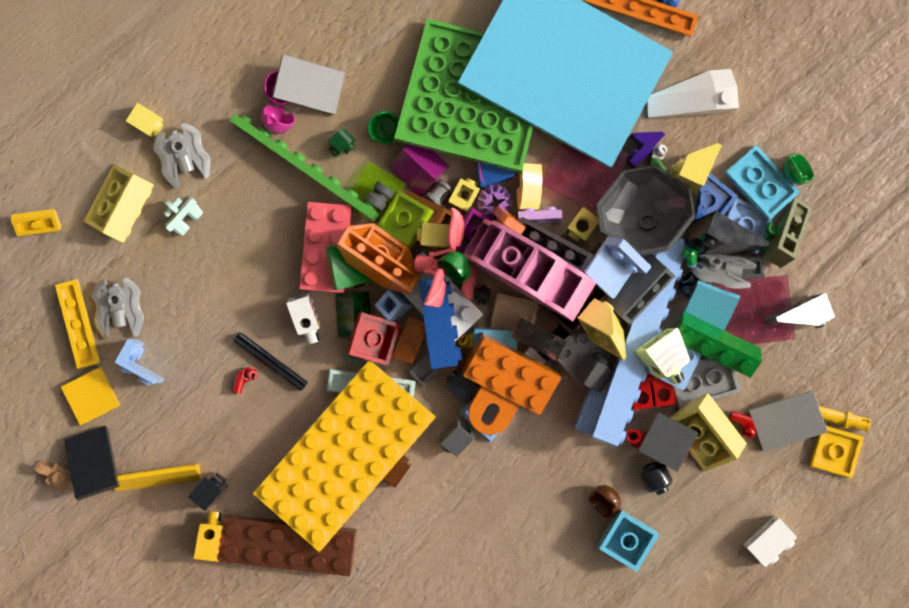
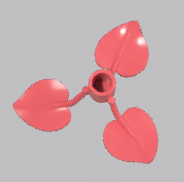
[414,208,477,307]

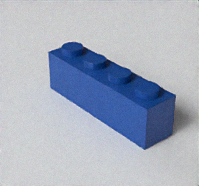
[419,277,462,369]

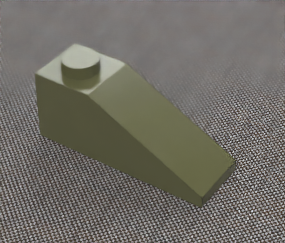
[763,197,813,268]

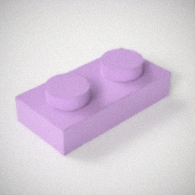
[517,207,562,224]

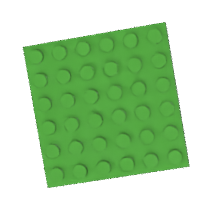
[394,18,533,173]

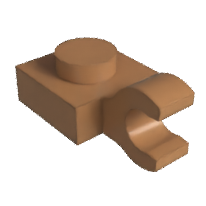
[33,460,72,493]

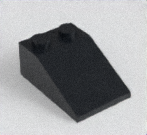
[684,210,769,255]

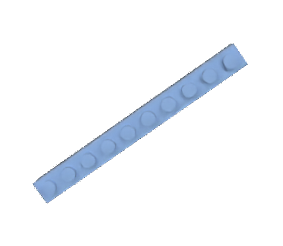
[589,238,688,448]

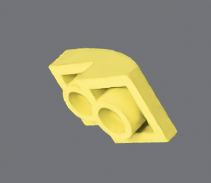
[516,163,542,211]

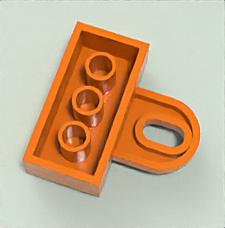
[461,332,562,435]

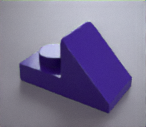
[628,131,665,169]

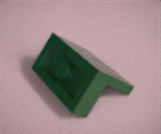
[336,292,370,337]

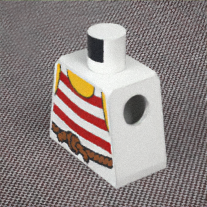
[286,291,320,344]

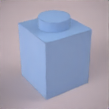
[375,289,413,321]

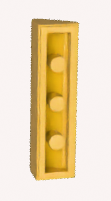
[114,463,201,492]

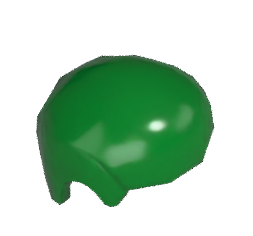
[367,111,399,144]
[783,153,814,185]
[438,251,472,283]

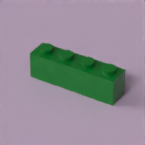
[673,311,762,378]

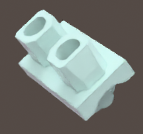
[164,196,203,236]

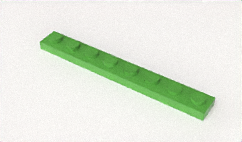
[230,114,379,222]

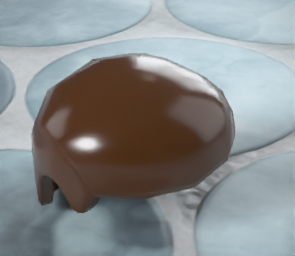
[589,485,621,519]

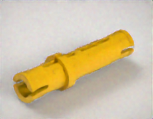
[819,406,871,432]

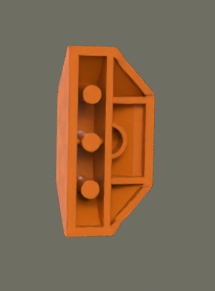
[336,223,420,294]

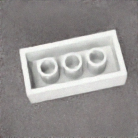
[402,251,483,341]

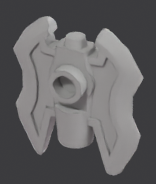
[153,123,211,188]
[692,253,757,289]
[91,278,144,339]

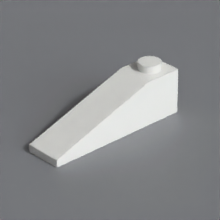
[647,69,739,118]

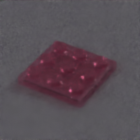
[542,142,629,212]
[721,275,795,344]

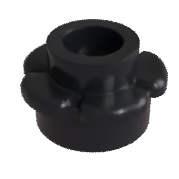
[474,285,492,305]

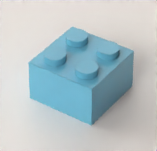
[597,509,659,572]

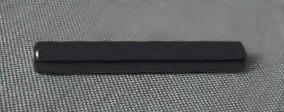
[234,332,308,391]

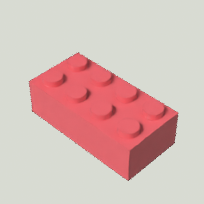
[300,202,353,293]

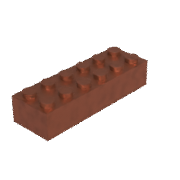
[218,514,357,577]

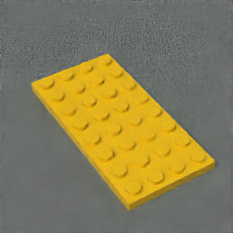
[253,360,436,552]

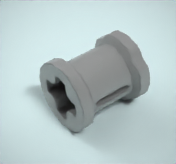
[426,178,454,206]

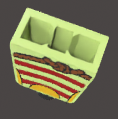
[635,328,689,385]

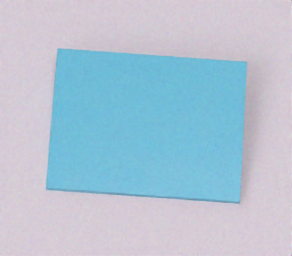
[457,0,673,168]

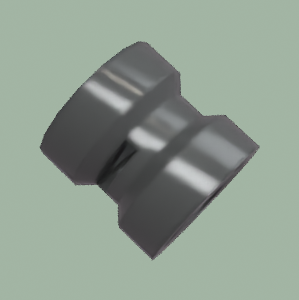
[365,181,395,211]

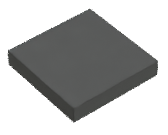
[638,412,698,472]

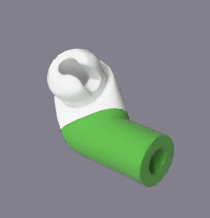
[649,144,669,173]

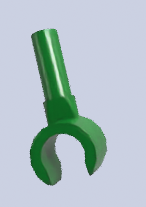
[760,222,781,251]

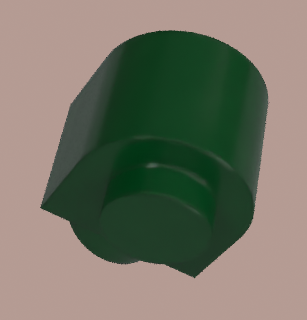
[328,127,356,157]

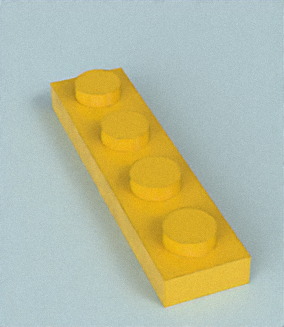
[55,279,100,369]

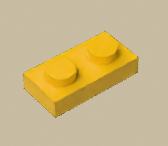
[11,209,61,236]

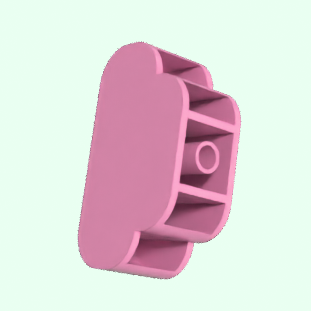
[463,219,596,322]

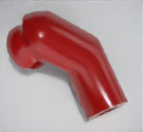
[231,367,258,394]
[729,410,756,439]

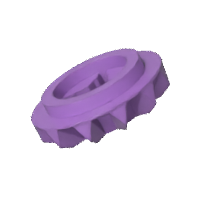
[477,185,512,220]

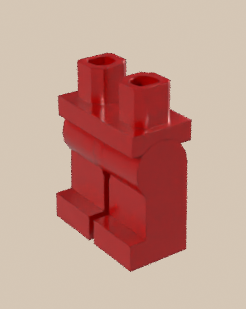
[631,367,676,410]

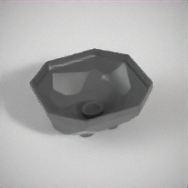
[597,165,695,256]

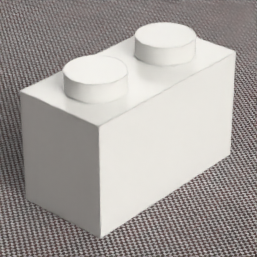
[743,515,797,567]

